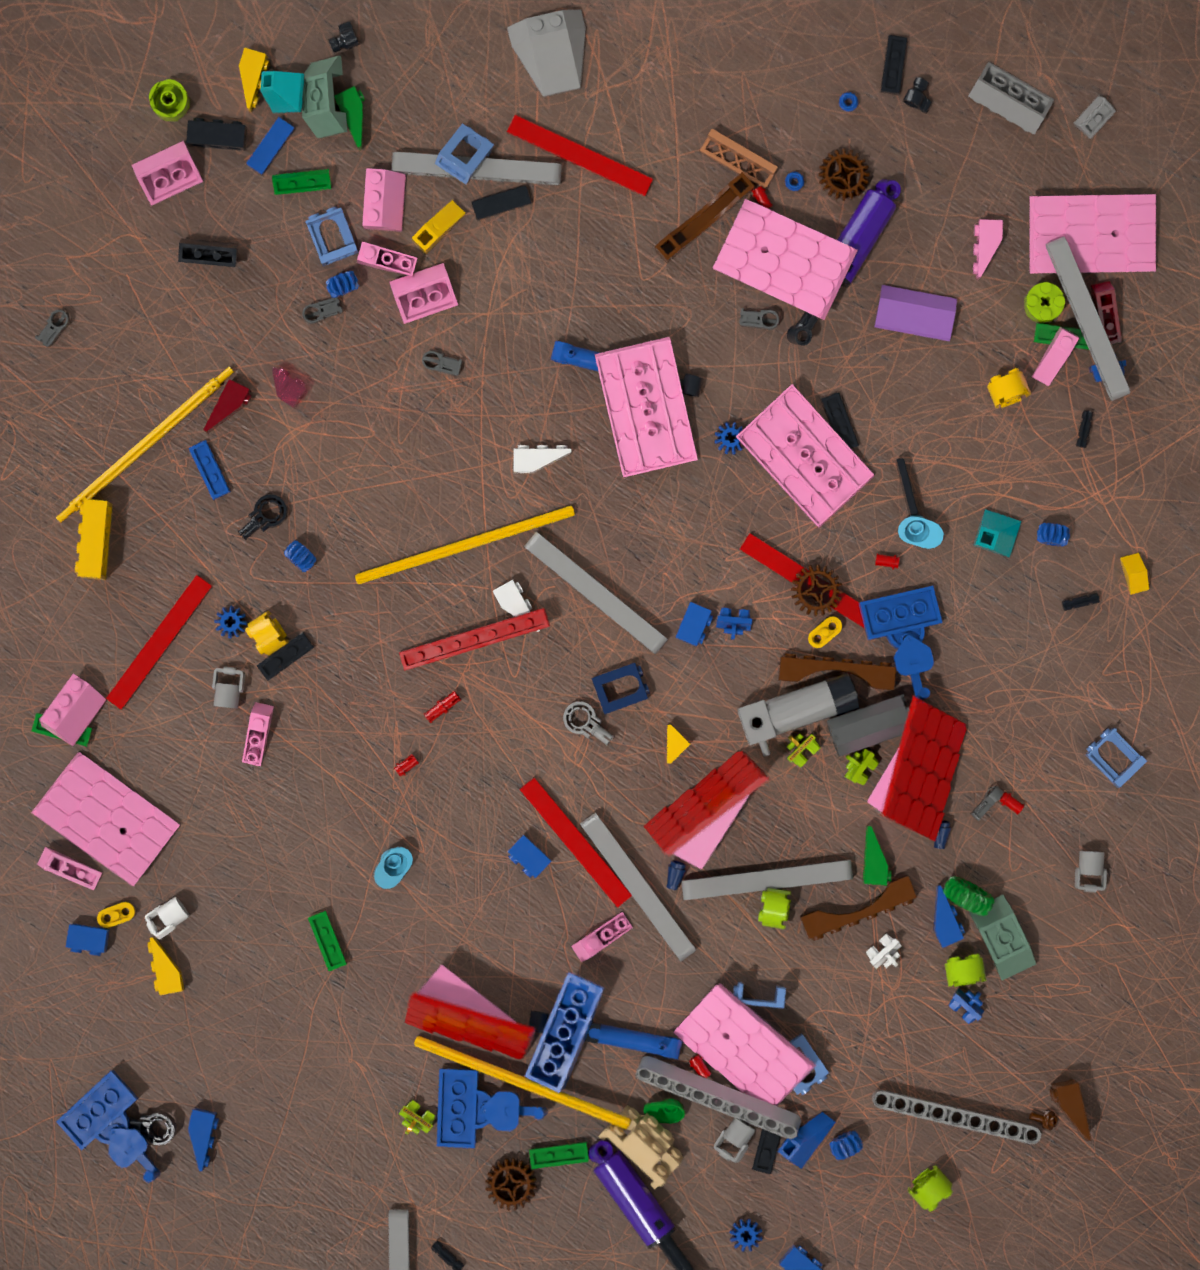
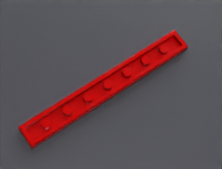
[507,115,653,197]
[739,533,865,629]
[106,575,212,710]
[399,608,551,671]
[519,778,632,908]

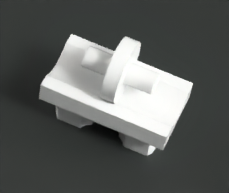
[866,934,902,969]

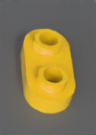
[808,617,842,648]
[97,902,135,928]

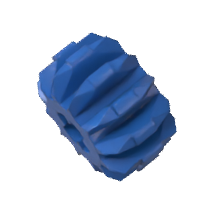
[326,271,359,298]
[714,422,743,455]
[1037,523,1070,547]
[284,540,316,572]
[214,606,248,639]
[829,1131,863,1160]
[730,1218,762,1252]

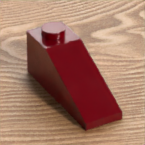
[1091,281,1122,344]
[203,379,252,434]

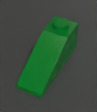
[334,86,365,151]
[862,826,891,886]

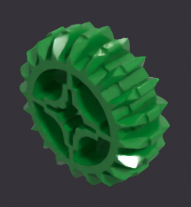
[943,876,994,916]

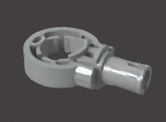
[563,702,614,746]

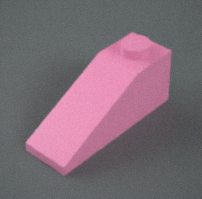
[1032,327,1079,386]
[37,847,102,890]

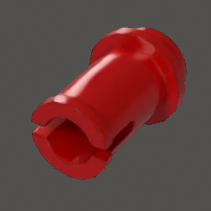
[752,186,773,209]
[875,553,900,570]
[394,754,419,777]
[999,792,1024,815]
[689,1055,712,1078]

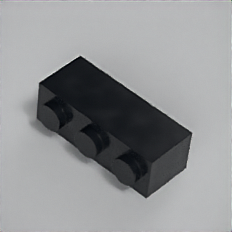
[186,118,247,151]
[178,238,239,267]

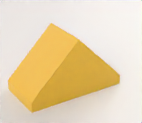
[1120,553,1149,595]
[667,725,690,763]

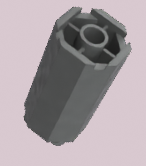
[826,694,910,757]

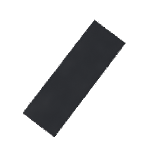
[880,35,907,95]
[471,185,532,221]
[821,392,859,449]
[895,458,918,516]
[257,632,315,681]
[752,1129,780,1175]

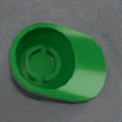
[643,1098,685,1124]

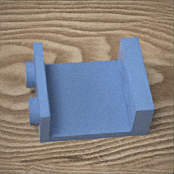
[733,982,786,1008]

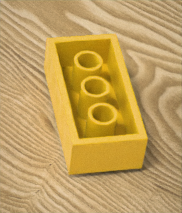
[75,499,113,580]

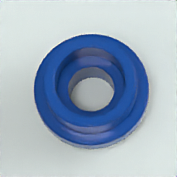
[839,92,858,112]
[785,172,804,191]

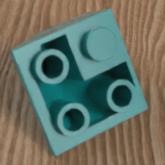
[260,71,304,113]
[973,509,1021,558]

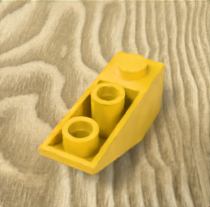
[239,48,270,112]
[412,200,466,254]
[148,937,184,995]

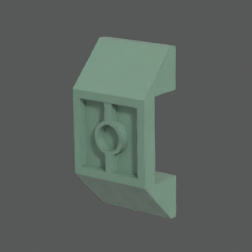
[302,56,347,139]
[968,895,1036,981]

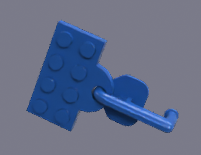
[858,586,942,700]
[437,1068,548,1148]
[56,1070,161,1182]

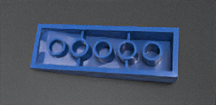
[525,972,604,1093]

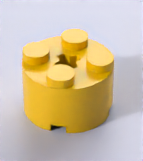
[987,368,1031,408]
[245,611,289,656]

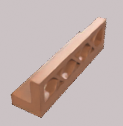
[700,129,778,189]

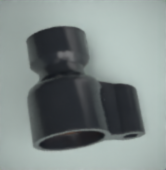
[328,21,359,53]
[903,77,932,114]

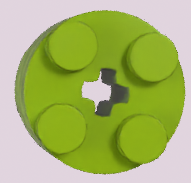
[149,79,190,121]
[1024,282,1065,323]
[758,888,791,929]
[945,954,987,987]
[908,1165,953,1211]

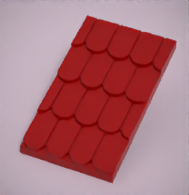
[867,696,966,841]
[644,751,769,869]
[404,965,535,1059]

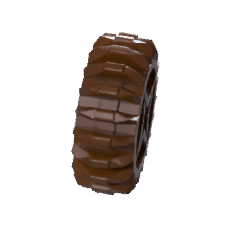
[818,149,870,201]
[791,564,843,617]
[485,1158,537,1211]

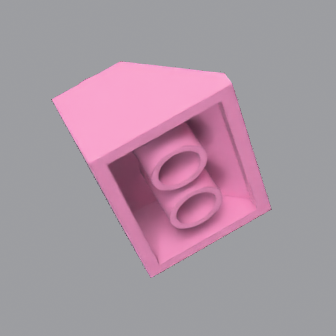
[132,141,203,206]
[362,168,406,231]
[389,263,458,324]
[40,674,106,746]

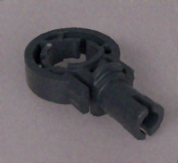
[237,494,287,541]
[129,1111,177,1146]

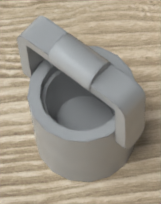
[212,667,245,709]
[1075,851,1107,893]
[714,1118,756,1163]

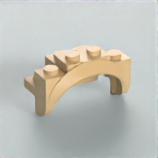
[598,1105,684,1189]

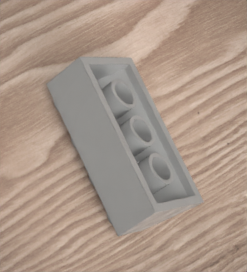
[968,62,1054,134]

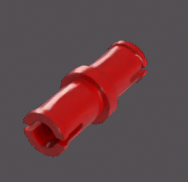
[424,691,461,723]

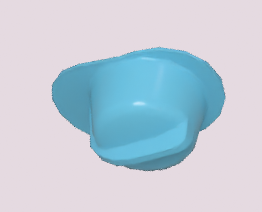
[898,515,944,549]
[374,847,413,889]

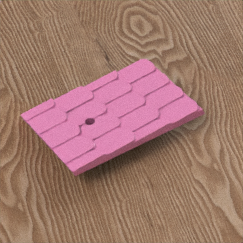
[1030,194,1156,273]
[713,199,858,320]
[595,337,698,477]
[736,384,874,528]
[31,752,180,886]
[673,984,816,1106]

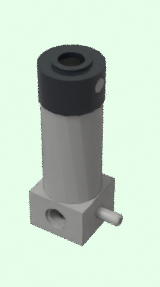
[737,673,859,757]

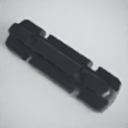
[1076,410,1093,448]
[1062,593,1100,611]
[431,1241,464,1270]

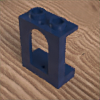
[592,663,650,715]

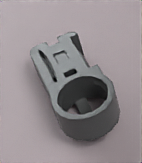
[302,297,342,324]
[739,308,780,330]
[35,310,70,347]
[422,351,462,376]
[970,785,1004,821]

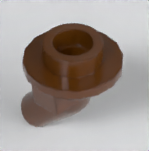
[1029,1111,1057,1130]

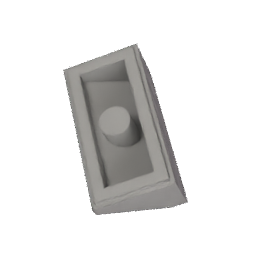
[1074,96,1116,139]

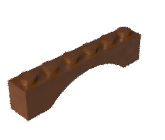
[654,172,755,264]
[778,654,896,691]
[800,875,917,941]

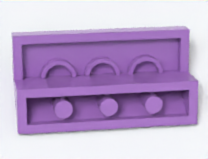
[875,285,957,341]

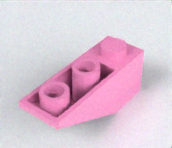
[973,220,1003,279]
[357,242,417,276]
[242,702,274,767]
[571,912,633,962]

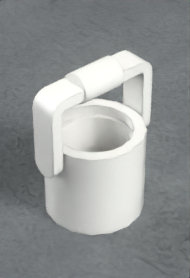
[145,896,190,939]

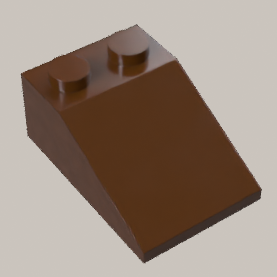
[1049,1079,1091,1141]

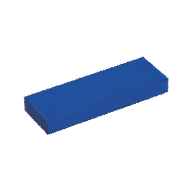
[246,117,295,175]
[189,440,231,500]

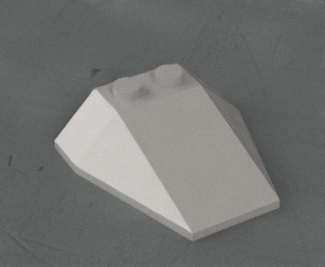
[507,10,586,97]

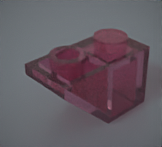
[272,367,307,409]

